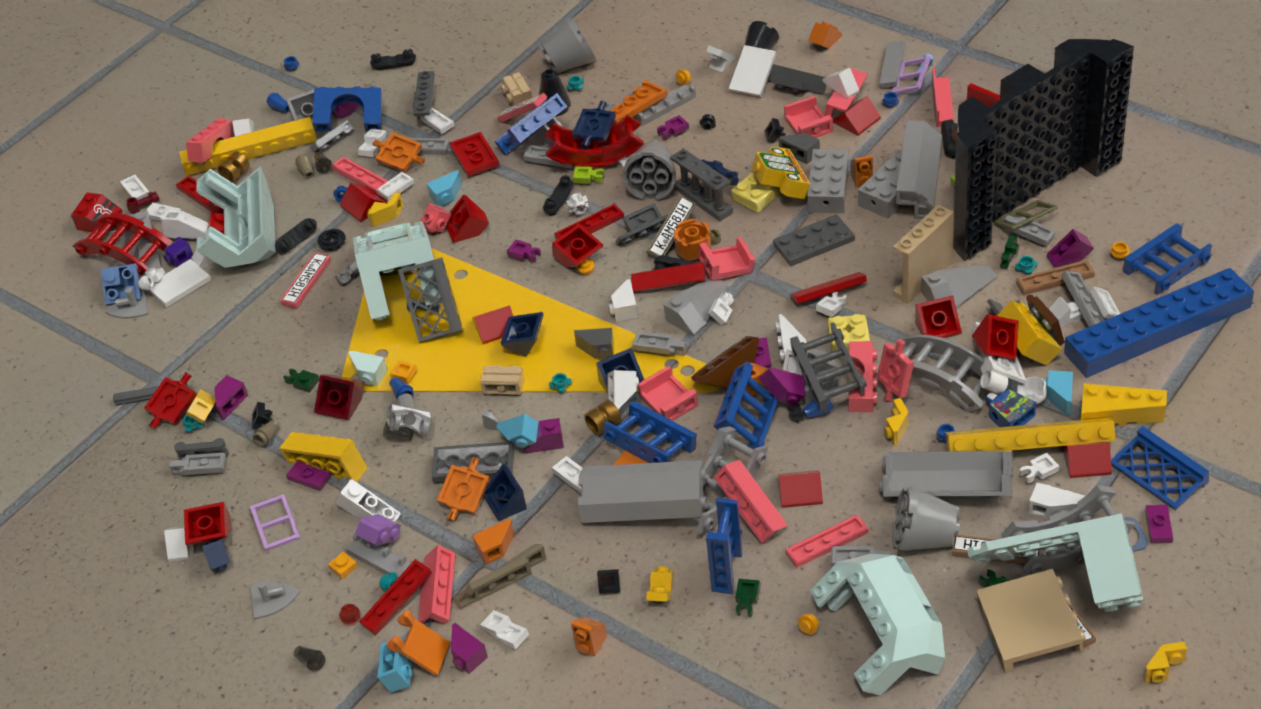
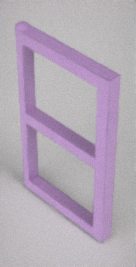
[892,56,931,94]
[250,494,300,551]

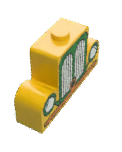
[751,147,810,199]

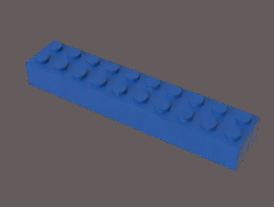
[1064,268,1254,378]

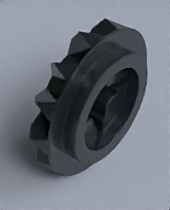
[317,229,346,251]

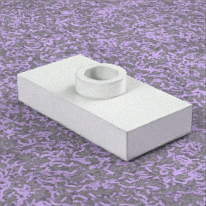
[420,108,454,134]
[376,172,414,201]
[146,203,182,221]
[1090,287,1120,319]

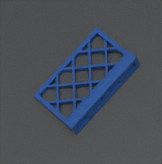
[1111,426,1209,511]

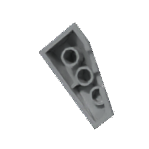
[119,210,161,275]
[921,265,997,309]
[664,278,728,337]

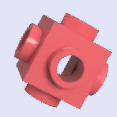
[420,203,451,233]

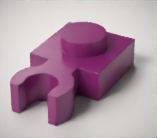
[657,115,689,139]
[507,239,541,262]

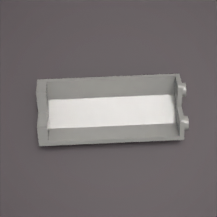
[896,120,942,219]
[880,451,1013,497]
[578,460,708,523]

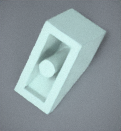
[348,350,387,386]

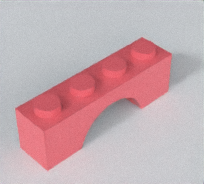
[186,118,234,163]
[849,341,877,412]

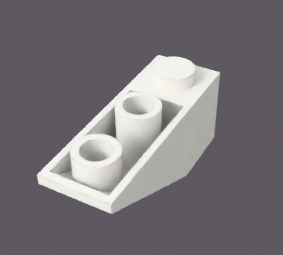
[161,210,208,240]
[776,314,808,361]
[335,479,401,522]
[1028,482,1098,519]

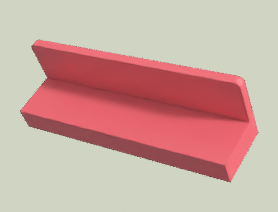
[824,67,868,117]
[932,68,954,127]
[714,460,787,543]
[418,545,455,624]

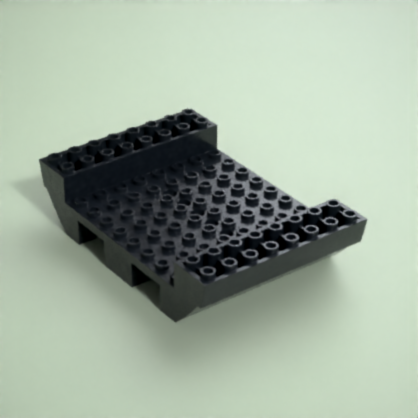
[953,39,1134,261]

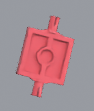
[877,339,914,401]

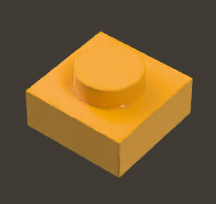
[390,360,417,383]
[328,551,358,579]

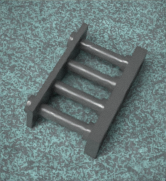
[670,148,733,222]
[790,323,867,412]

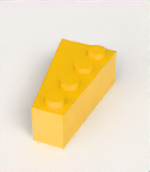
[1080,383,1167,426]
[279,432,368,482]

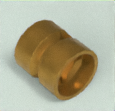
[217,151,250,183]
[584,400,622,436]

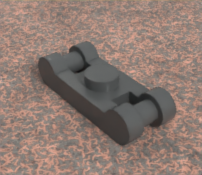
[174,438,229,460]

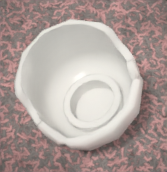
[1016,376,1047,405]

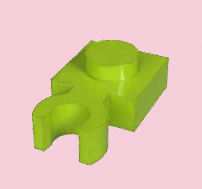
[573,167,605,184]

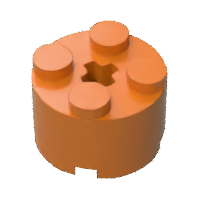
[674,219,712,261]

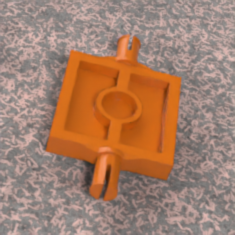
[373,132,425,173]
[437,457,490,522]

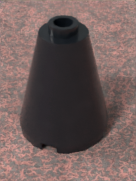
[744,21,779,50]
[539,69,571,117]

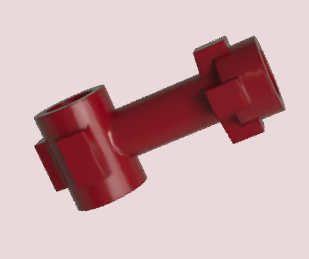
[126,191,160,214]

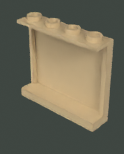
[893,204,954,304]
[976,569,1086,673]

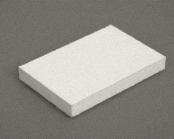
[729,45,776,97]
[148,259,211,308]

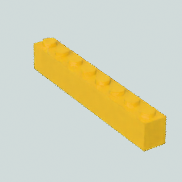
[179,117,317,176]
[945,417,1116,451]

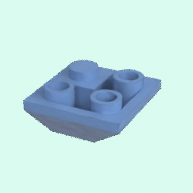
[100,264,142,305]

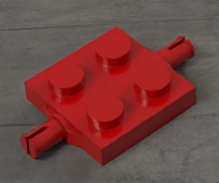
[144,372,197,430]

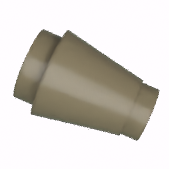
[295,154,314,179]
[252,420,280,447]

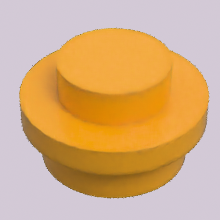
[676,69,691,86]
[1110,242,1130,259]
[576,259,595,275]
[798,613,819,635]

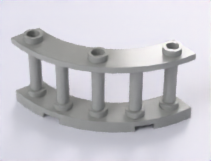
[902,335,984,412]
[692,426,768,534]
[1001,485,1136,574]

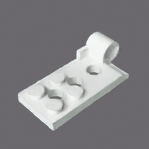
[972,322,1026,394]

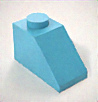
[427,170,462,206]
[1044,370,1073,415]
[496,414,539,448]

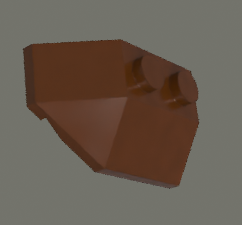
[691,336,759,388]

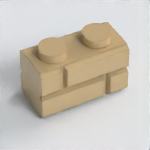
[501,72,532,106]
[481,365,524,395]

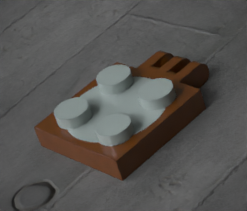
[1026,295,1065,346]

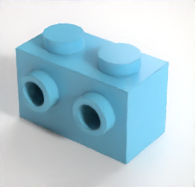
[377,641,412,693]

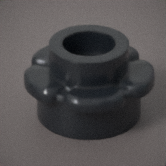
[699,114,716,130]
[788,404,804,423]

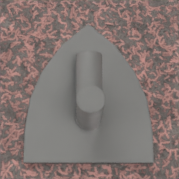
[105,288,149,318]
[251,581,300,619]

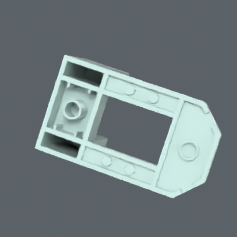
[353,221,442,320]
[967,513,1144,613]

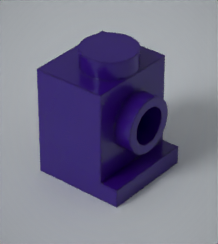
[163,237,193,268]

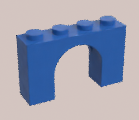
[313,86,382,131]

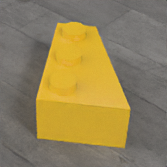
[997,300,1063,366]

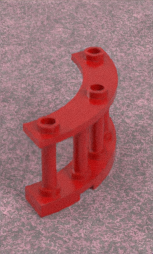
[544,114,644,168]
[72,212,172,276]

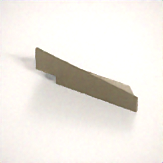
[453,544,547,610]

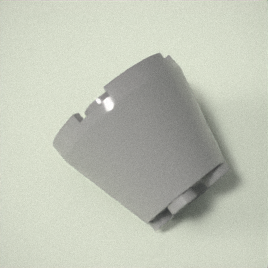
[539,17,596,73]
[623,140,676,200]
[892,487,960,551]

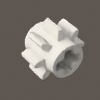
[566,193,589,216]

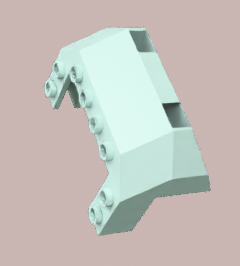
[197,166,276,268]
[810,554,945,696]

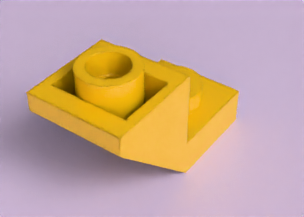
[368,192,404,227]
[186,389,216,424]
[884,398,908,446]
[646,566,675,602]
[1144,641,1187,683]

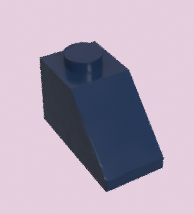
[202,538,230,572]

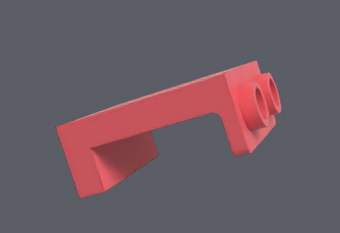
[784,96,833,138]
[698,237,755,281]
[638,366,698,421]

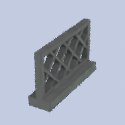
[398,257,463,342]

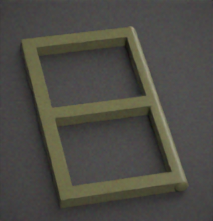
[994,200,1058,230]

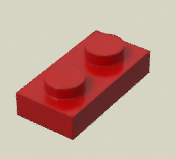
[207,211,224,234]

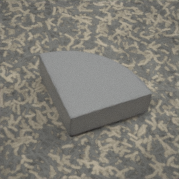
[482,410,503,430]

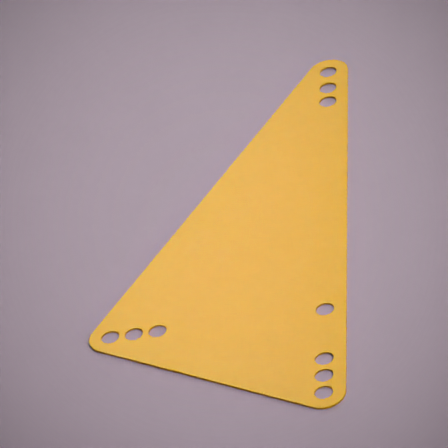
[342,238,721,393]

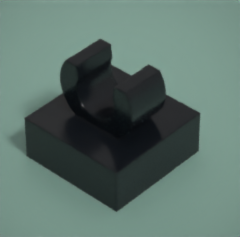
[764,118,786,143]
[252,402,273,429]
[597,569,621,593]

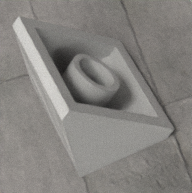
[286,89,314,125]

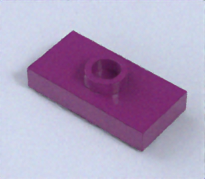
[754,337,772,368]
[286,461,331,491]
[1145,505,1173,543]

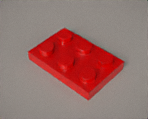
[449,132,500,177]

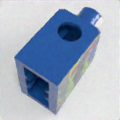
[985,390,1037,427]

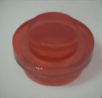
[339,604,361,624]

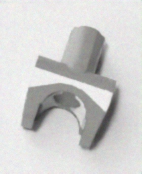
[387,394,431,437]

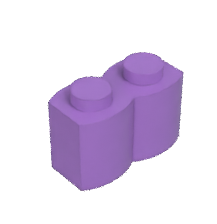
[355,514,401,546]

